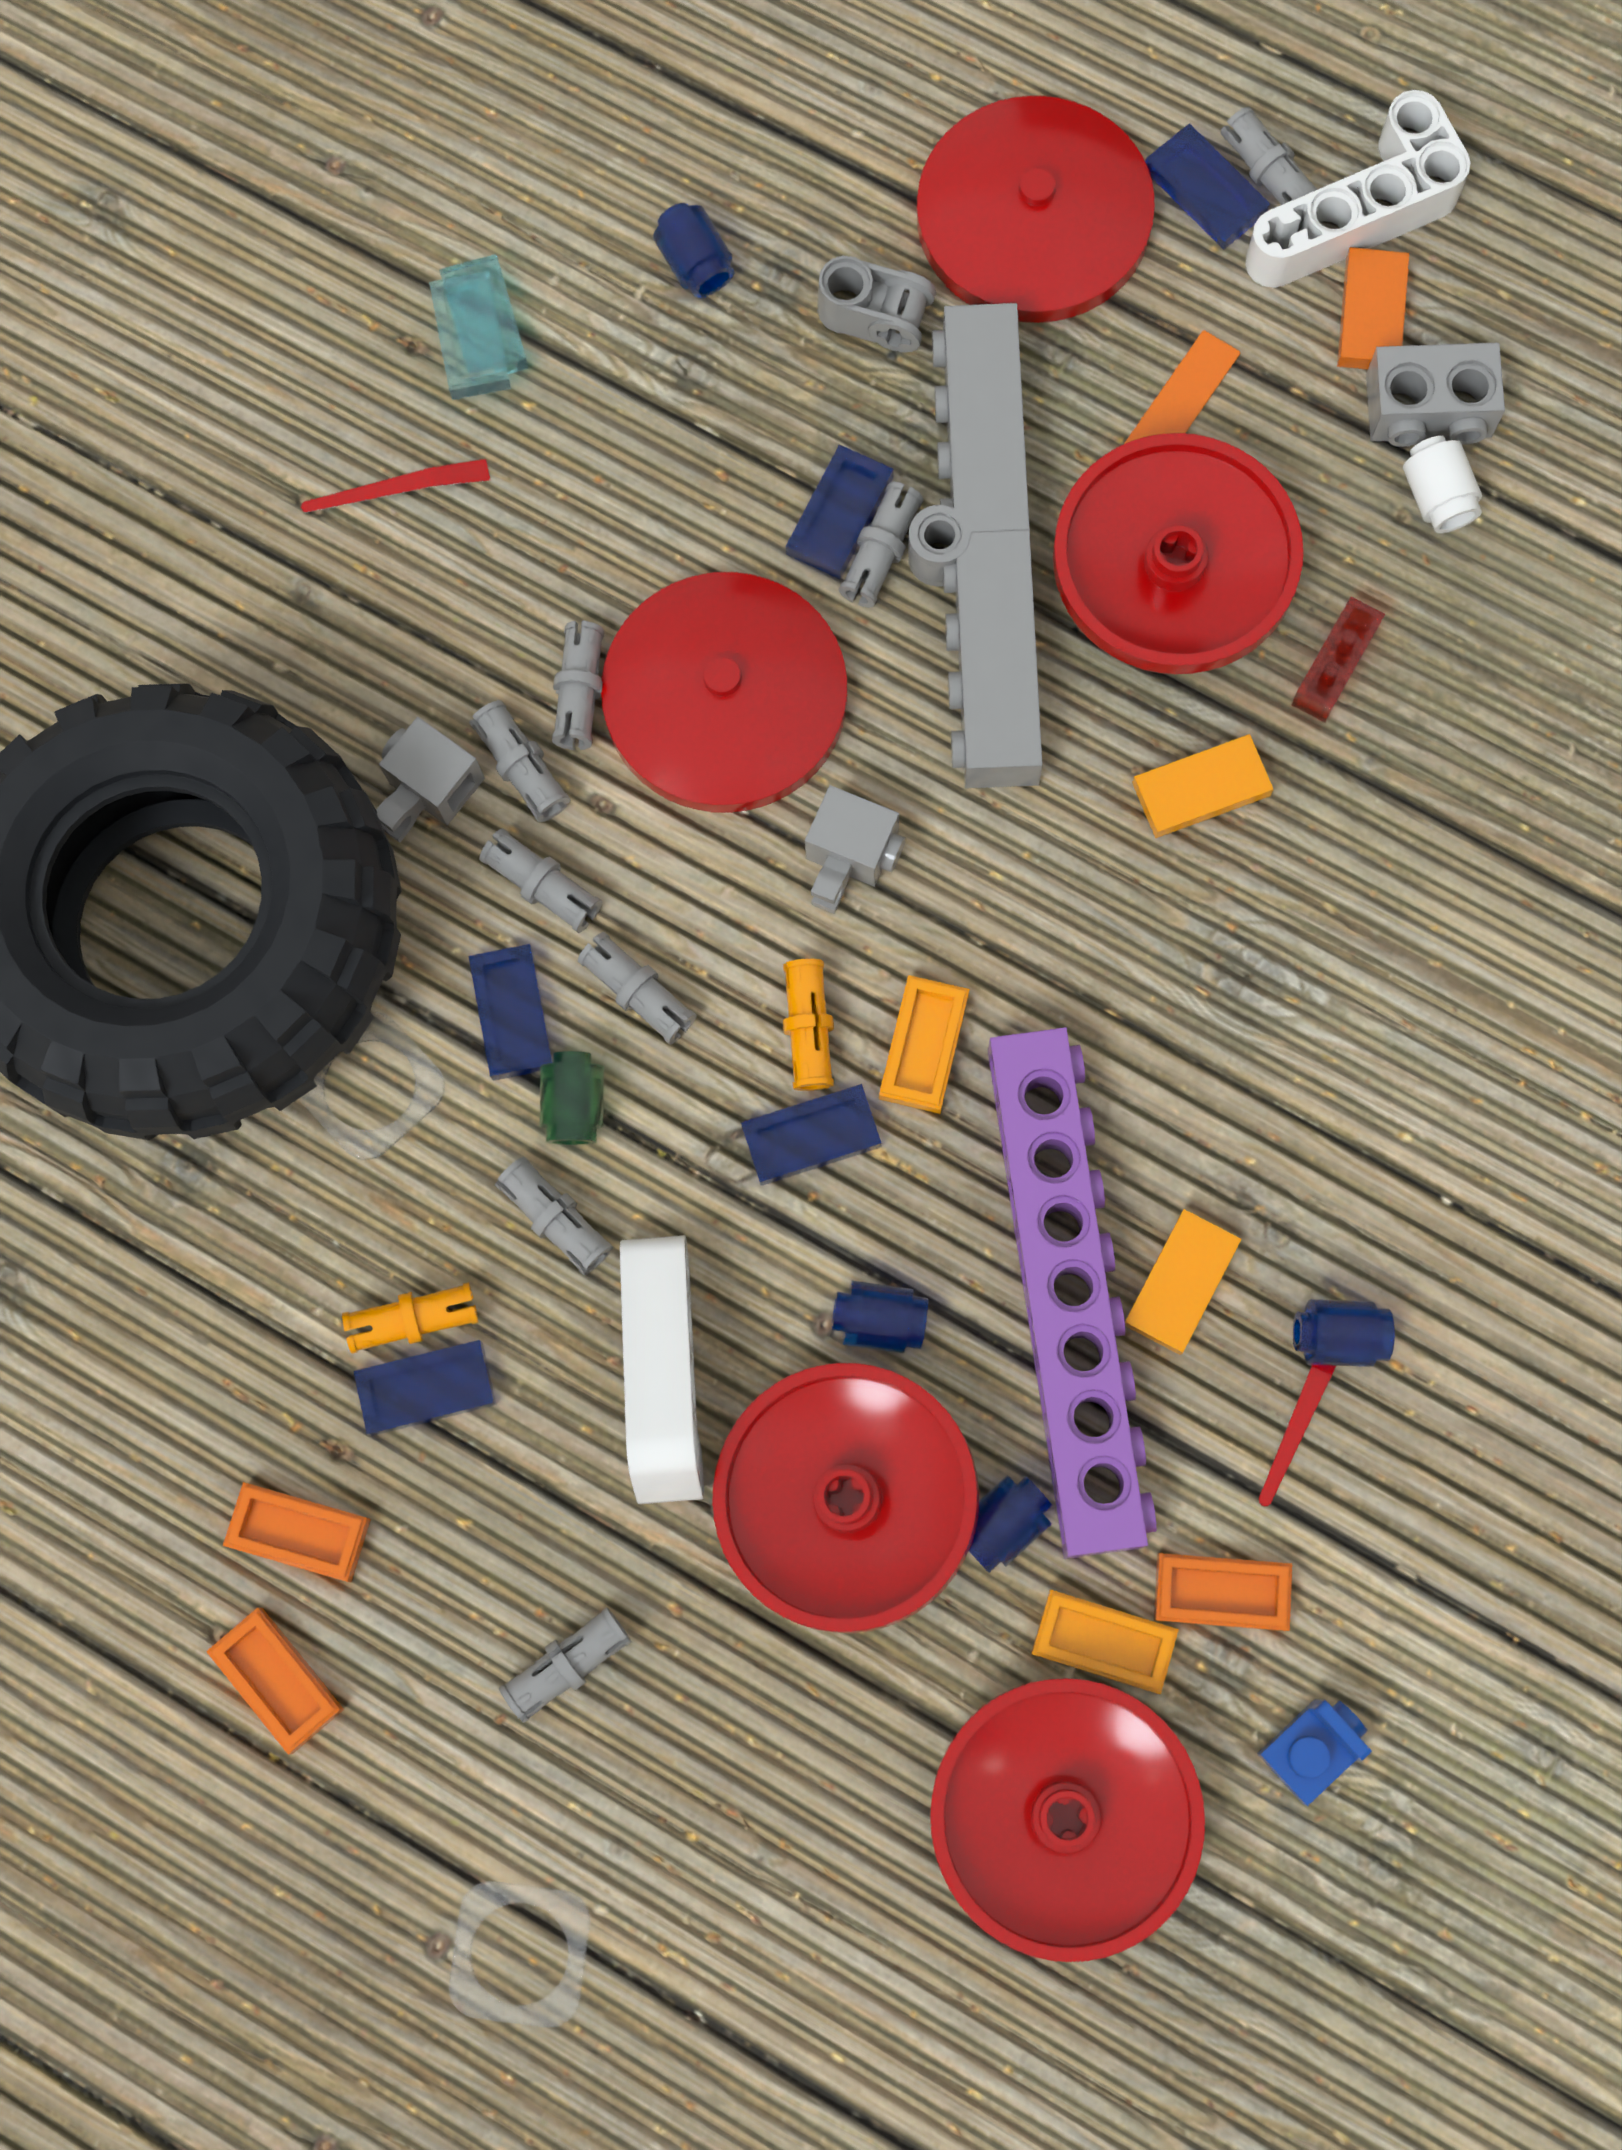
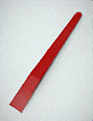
[301,459,491,513]
[1259,1312,1355,1506]

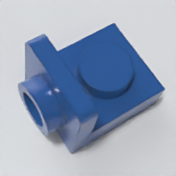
[1257,1699,1372,1806]

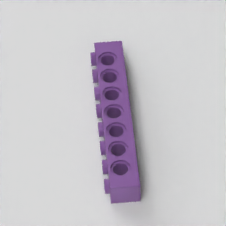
[987,1027,1157,1559]

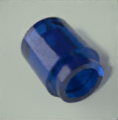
[653,203,735,298]
[831,1280,928,1354]
[1292,1299,1395,1367]
[969,1475,1053,1573]

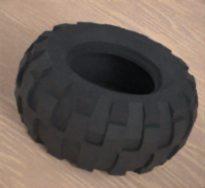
[0,684,402,1140]

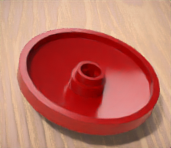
[917,96,1155,323]
[1053,433,1304,674]
[601,572,848,813]
[712,1363,979,1633]
[930,1678,1205,1962]

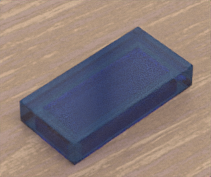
[1145,123,1270,250]
[785,444,894,579]
[468,944,555,1081]
[741,1084,882,1186]
[353,1340,497,1436]

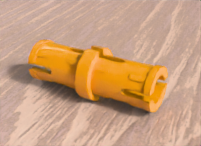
[783,958,834,1091]
[342,1282,479,1354]

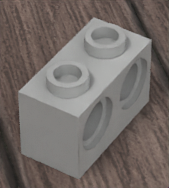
[1366,343,1505,447]

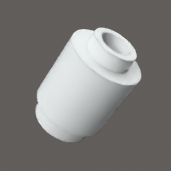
[1403,436,1482,533]

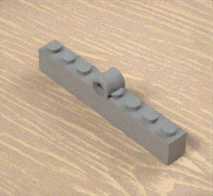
[908,303,1042,789]

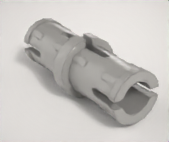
[1221,107,1317,205]
[839,482,924,608]
[552,621,604,750]
[469,700,570,822]
[479,828,602,933]
[578,932,697,1045]
[495,1157,613,1276]
[499,1607,632,1723]

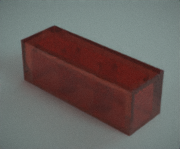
[1291,596,1385,723]

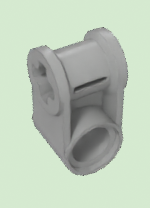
[817,256,936,352]

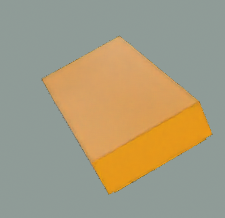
[1132,734,1274,839]
[879,975,970,1114]
[1125,1209,1241,1355]
[1031,1589,1179,1695]

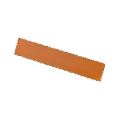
[1124,331,1240,444]

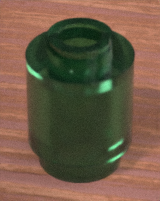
[539,1051,604,1145]

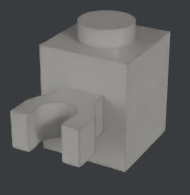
[376,716,485,843]
[805,785,906,914]

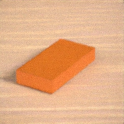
[1337,247,1410,370]
[223,1482,371,1582]
[1154,1553,1292,1631]
[206,1607,344,1755]

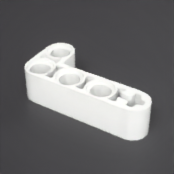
[1245,90,1471,288]
[620,1235,704,1504]

